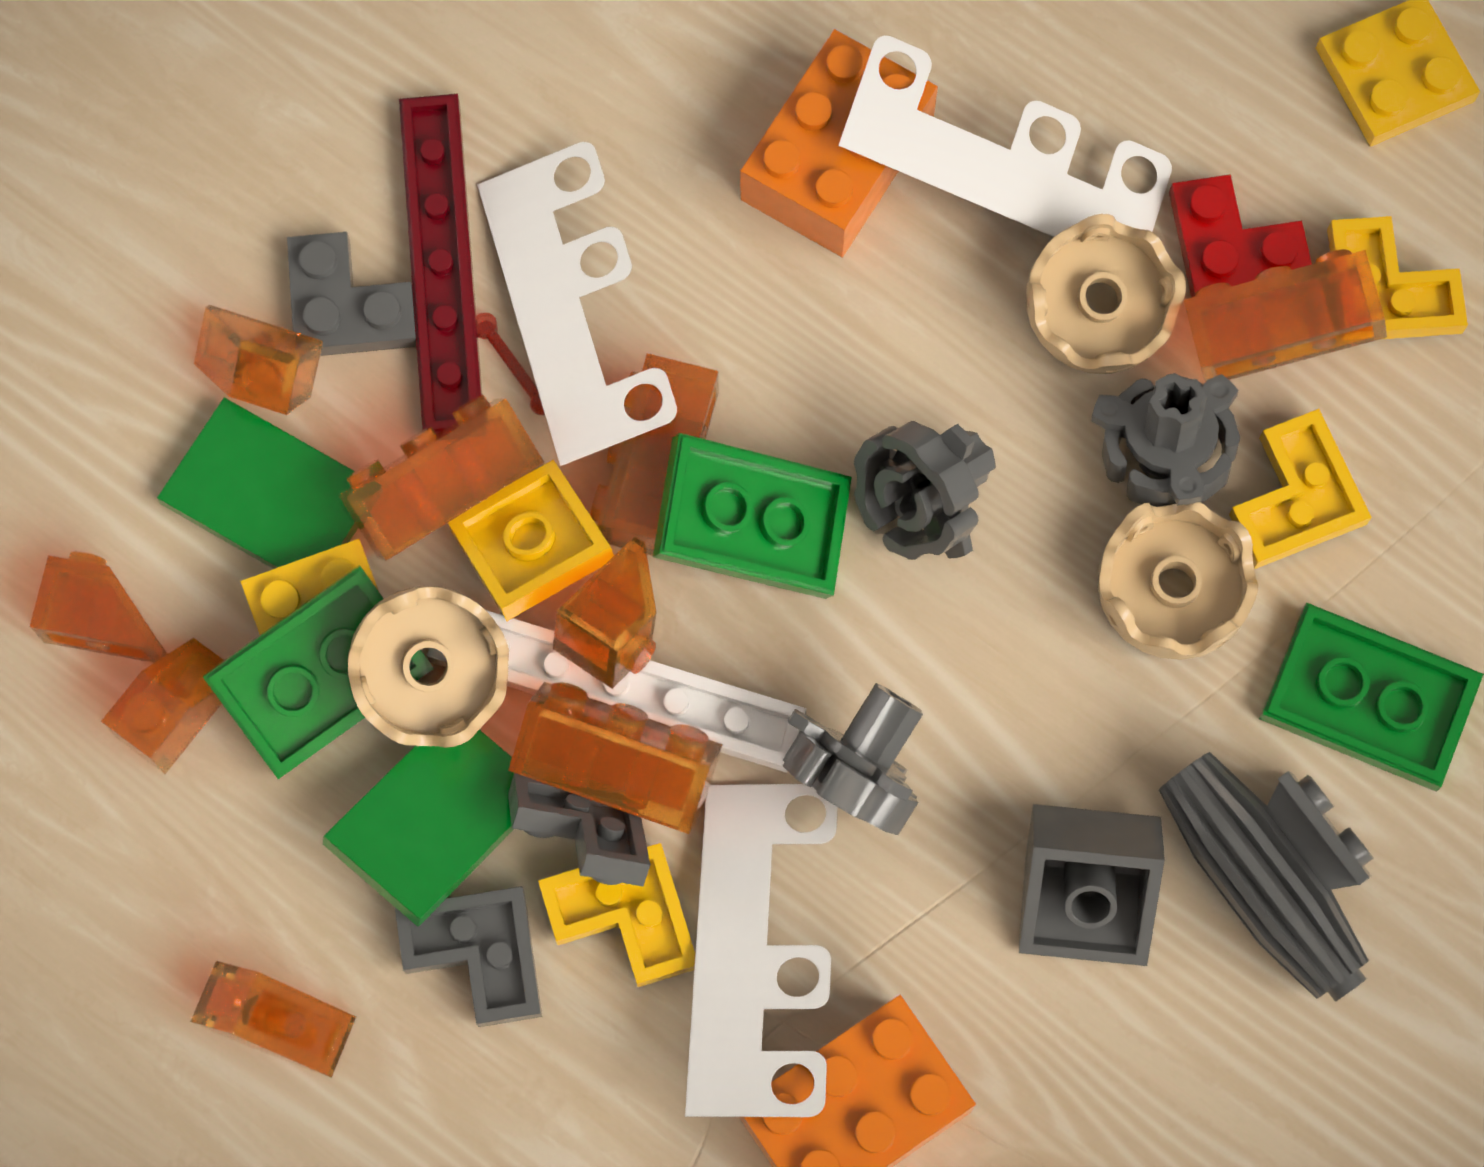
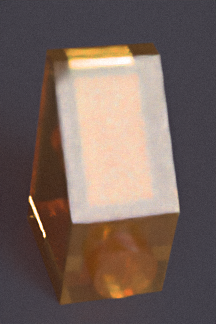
[194,305,323,415]
[553,536,657,689]
[29,551,168,665]
[101,637,224,774]
[190,961,356,1078]

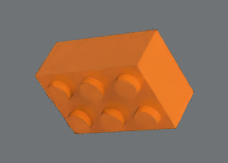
[740,29,938,258]
[739,994,976,1167]

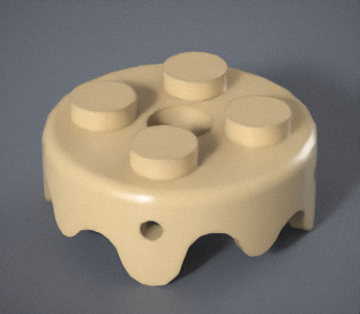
[1026,214,1186,374]
[1097,502,1259,660]
[348,586,509,748]

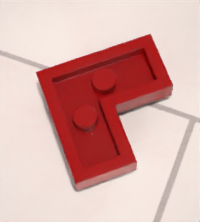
[1169,174,1314,303]

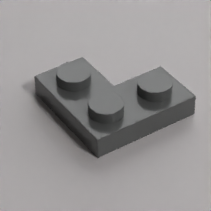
[287,232,416,358]
[508,773,650,887]
[395,886,543,1027]

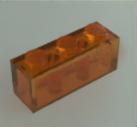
[1183,249,1387,382]
[590,353,719,556]
[339,394,544,561]
[508,682,723,834]

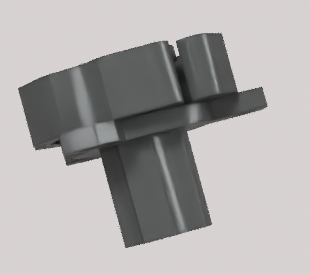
[1091,373,1240,507]
[854,421,996,560]
[783,683,923,835]

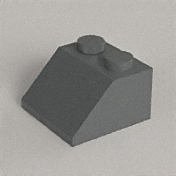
[1019,804,1165,966]

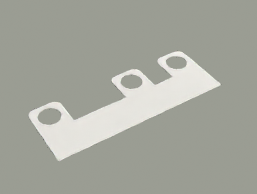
[838,36,1172,237]
[477,142,677,466]
[685,784,837,1117]

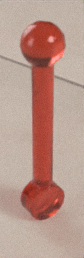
[476,313,545,416]

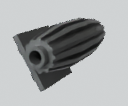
[1159,752,1374,1002]

